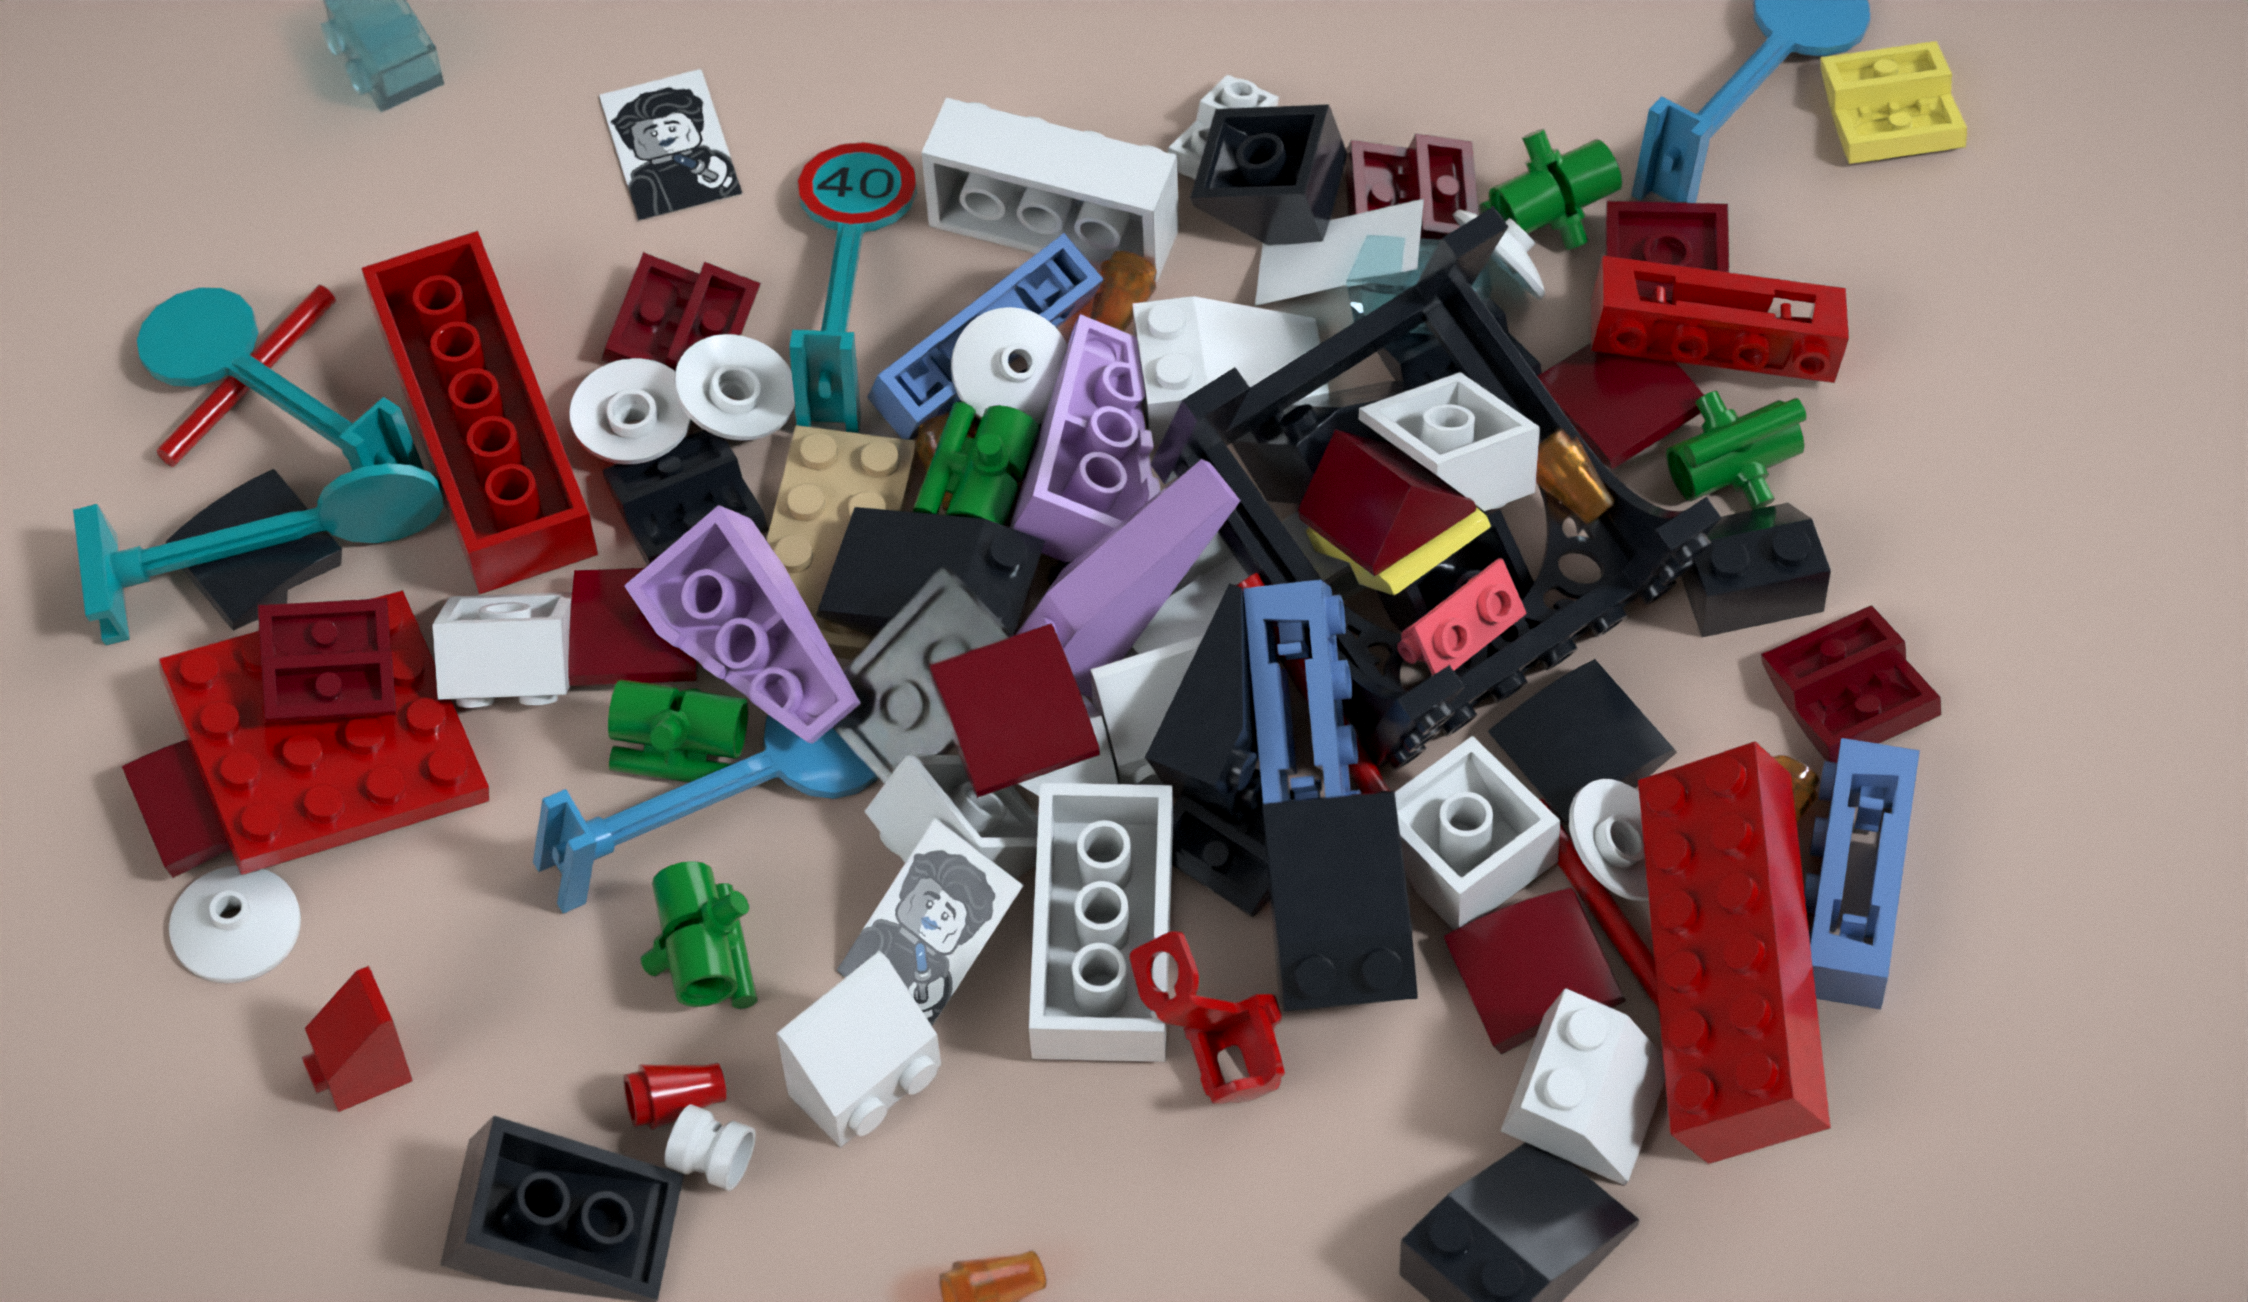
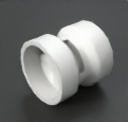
[665,1104,756,1191]

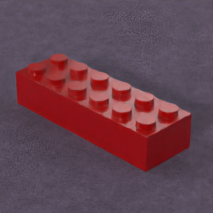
[361,231,598,595]
[1638,741,1831,1164]

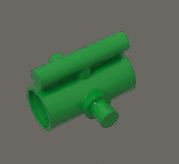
[1479,129,1622,250]
[1666,391,1807,510]
[913,402,1040,526]
[608,679,749,783]
[640,861,758,1009]

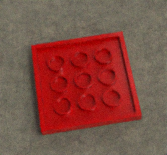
[159,590,489,875]

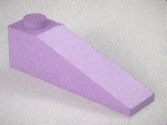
[1010,314,1161,562]
[1016,459,1240,698]
[624,505,861,744]

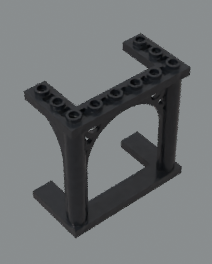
[1150,206,1722,771]

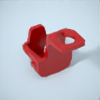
[1129,931,1285,1104]

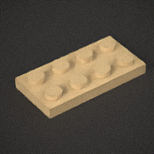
[767,425,918,662]

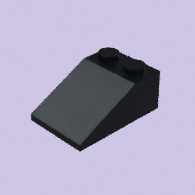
[1231,381,1431,504]
[816,507,1045,661]
[1145,583,1263,825]
[1262,791,1418,1011]
[440,1116,684,1302]
[1399,1142,1639,1302]

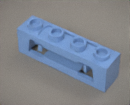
[867,233,1104,440]
[1243,580,1361,803]
[1804,738,1920,1009]

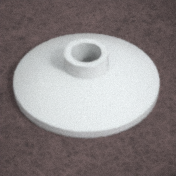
[1453,209,1546,300]
[951,307,1068,425]
[674,334,795,440]
[570,359,692,464]
[1569,779,1649,901]
[169,865,301,983]

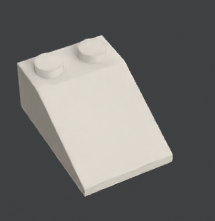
[1132,296,1329,446]

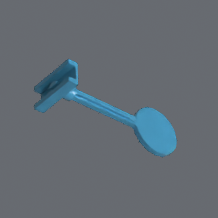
[1631,0,1871,203]
[533,688,891,914]

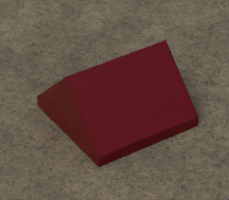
[1297,430,1476,576]

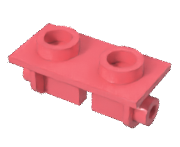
[1397,558,1527,675]

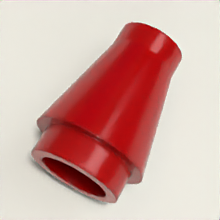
[623,1062,727,1130]

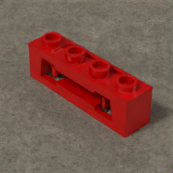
[1591,256,1849,383]

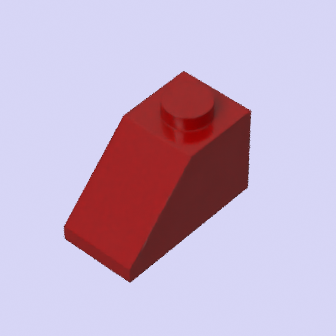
[301,965,413,1112]

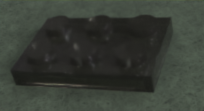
[832,568,1014,784]

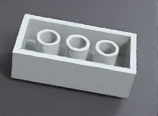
[922,97,1179,284]
[1029,783,1173,1062]

